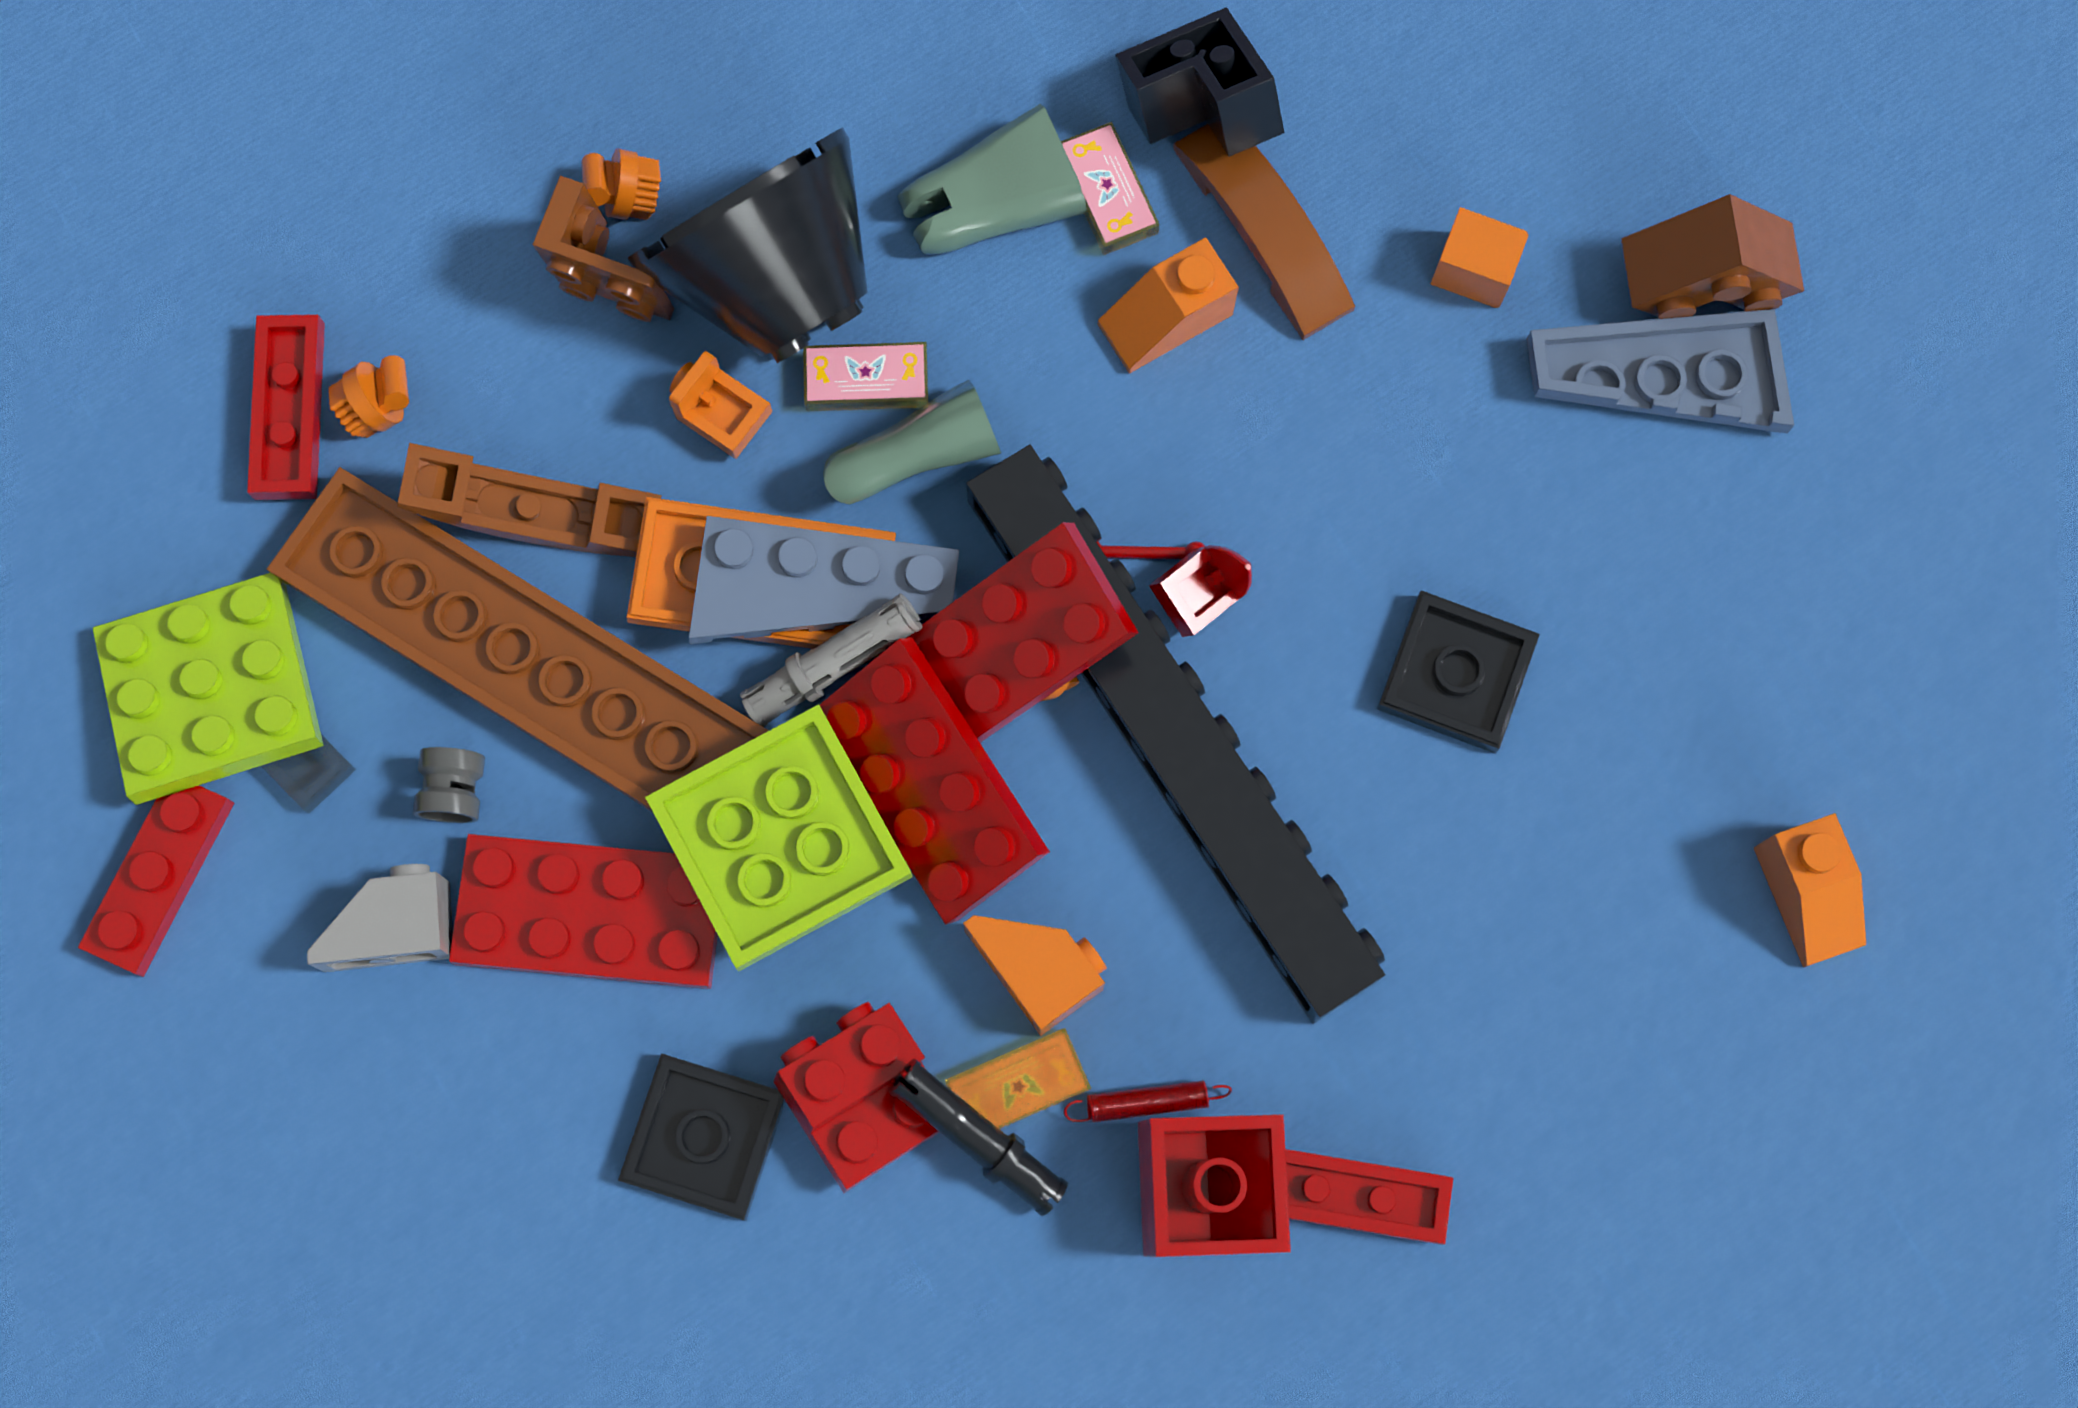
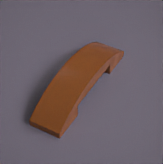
[1173,124,1355,340]
[397,443,662,557]

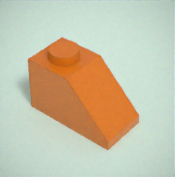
[1098,237,1239,374]
[1753,813,1866,968]
[963,915,1107,1036]

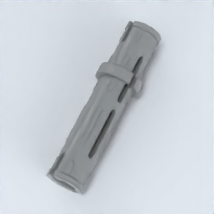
[740,593,923,727]

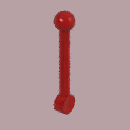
[1096,541,1205,559]

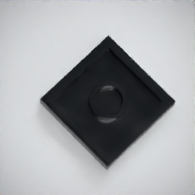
[1377,590,1540,754]
[618,1053,786,1221]

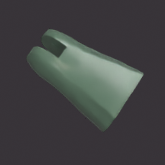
[898,104,1087,254]
[823,380,1001,505]

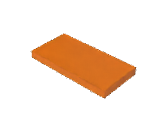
[627,497,896,658]

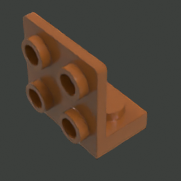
[532,175,674,322]

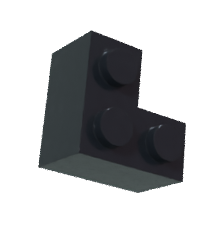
[1115,7,1285,157]

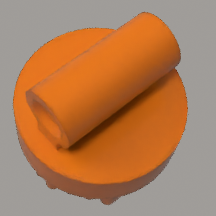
[581,148,661,220]
[328,355,409,438]

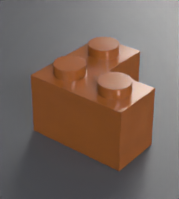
[1621,194,1804,319]

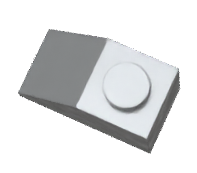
[307,864,453,973]

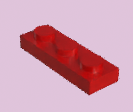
[247,314,325,500]
[77,785,235,977]
[1285,1149,1454,1245]

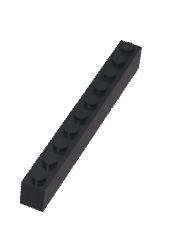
[966,444,1386,1024]

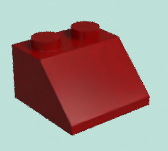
[1138,1114,1291,1257]

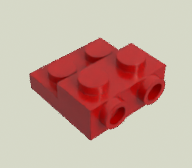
[773,1001,939,1193]

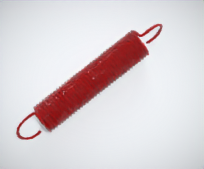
[1063,1080,1232,1123]

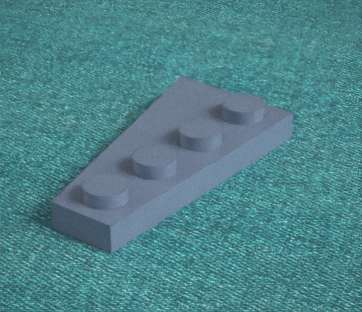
[1526,309,1794,434]
[689,516,959,644]

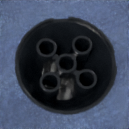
[627,127,867,363]

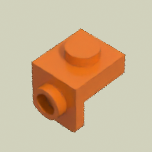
[669,351,773,459]

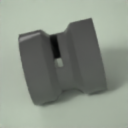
[412,747,485,823]

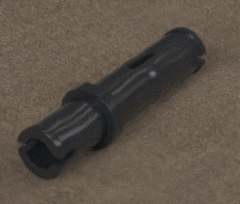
[888,1059,1068,1216]

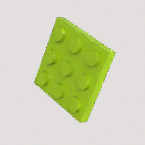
[92,573,324,805]
[645,704,913,972]

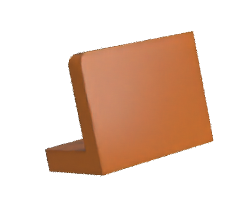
[1430,207,1528,308]

